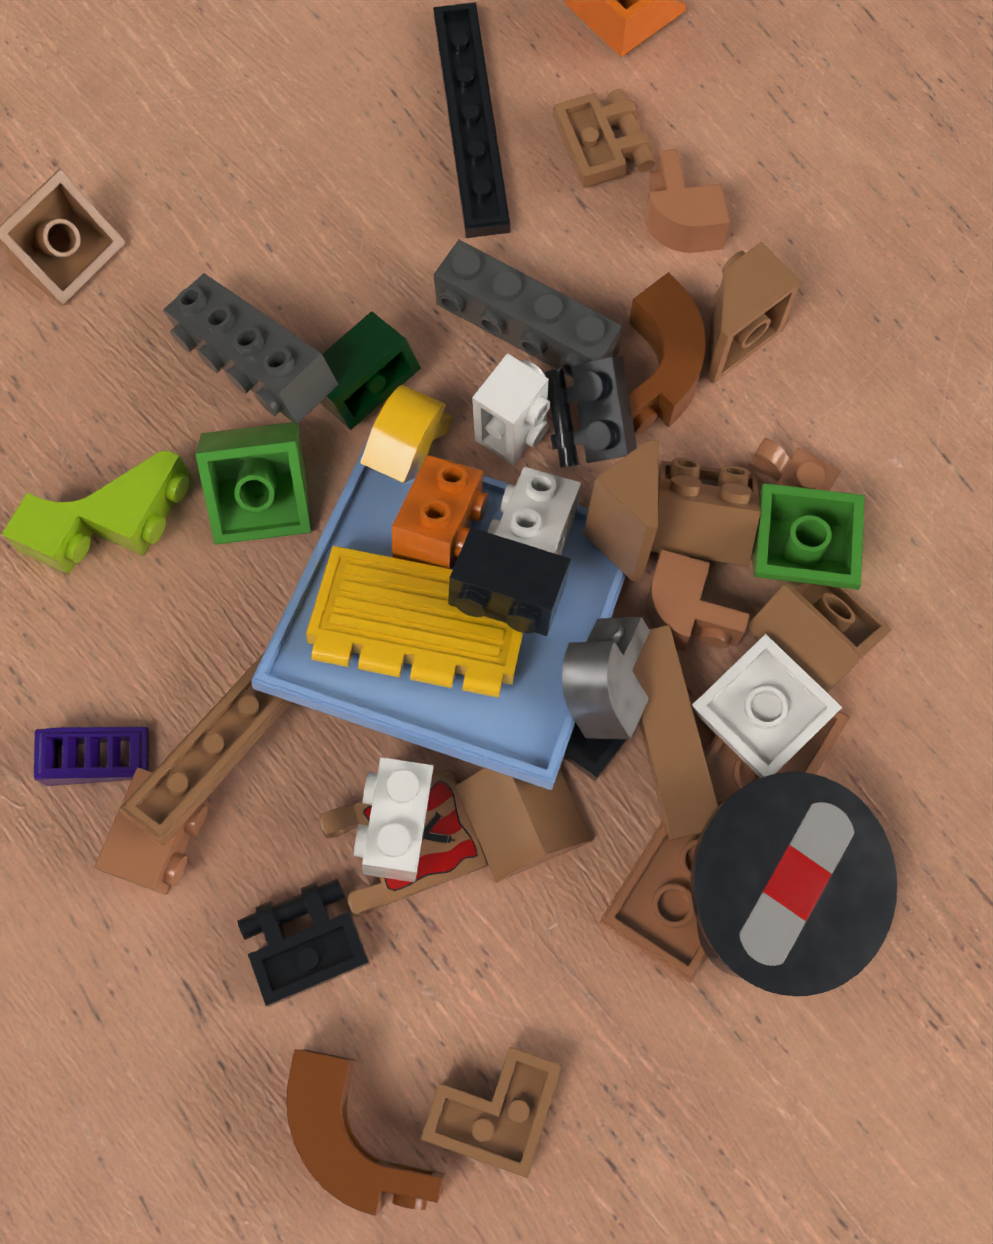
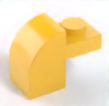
[360,385,454,483]

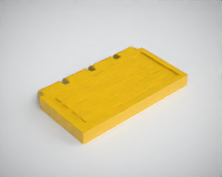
[306,545,523,698]

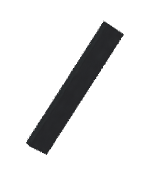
[433,2,510,238]

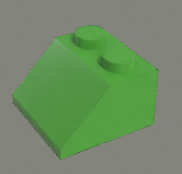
[195,422,312,545]
[751,483,865,590]

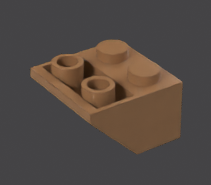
[651,458,761,567]

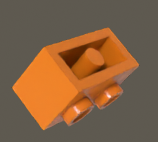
[392,455,489,569]

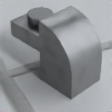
[562,617,650,739]

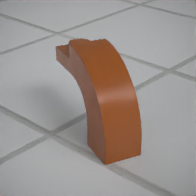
[629,272,706,435]
[286,1049,445,1216]

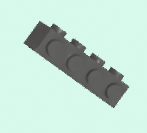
[434,239,623,378]
[163,273,339,424]

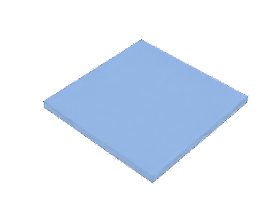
[251,440,626,791]

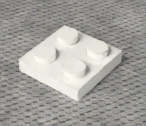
[692,634,842,778]

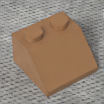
[707,241,801,384]
[747,581,891,692]

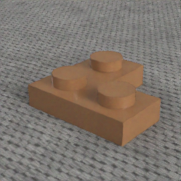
[420,1047,562,1178]

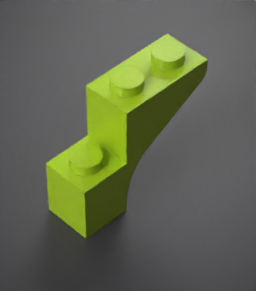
[1,450,190,575]

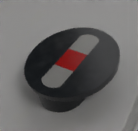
[691,772,897,997]

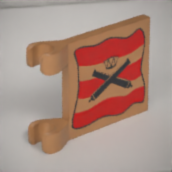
[319,769,487,917]

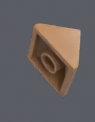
[0,169,126,305]
[583,440,659,582]
[456,768,592,883]

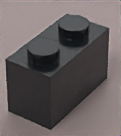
[448,527,571,636]

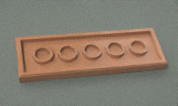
[599,710,850,983]

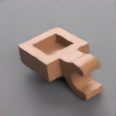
[749,438,841,491]

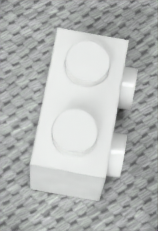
[472,353,550,466]
[488,467,581,555]
[353,757,434,882]

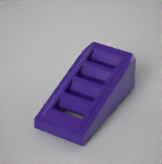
[33,727,149,786]

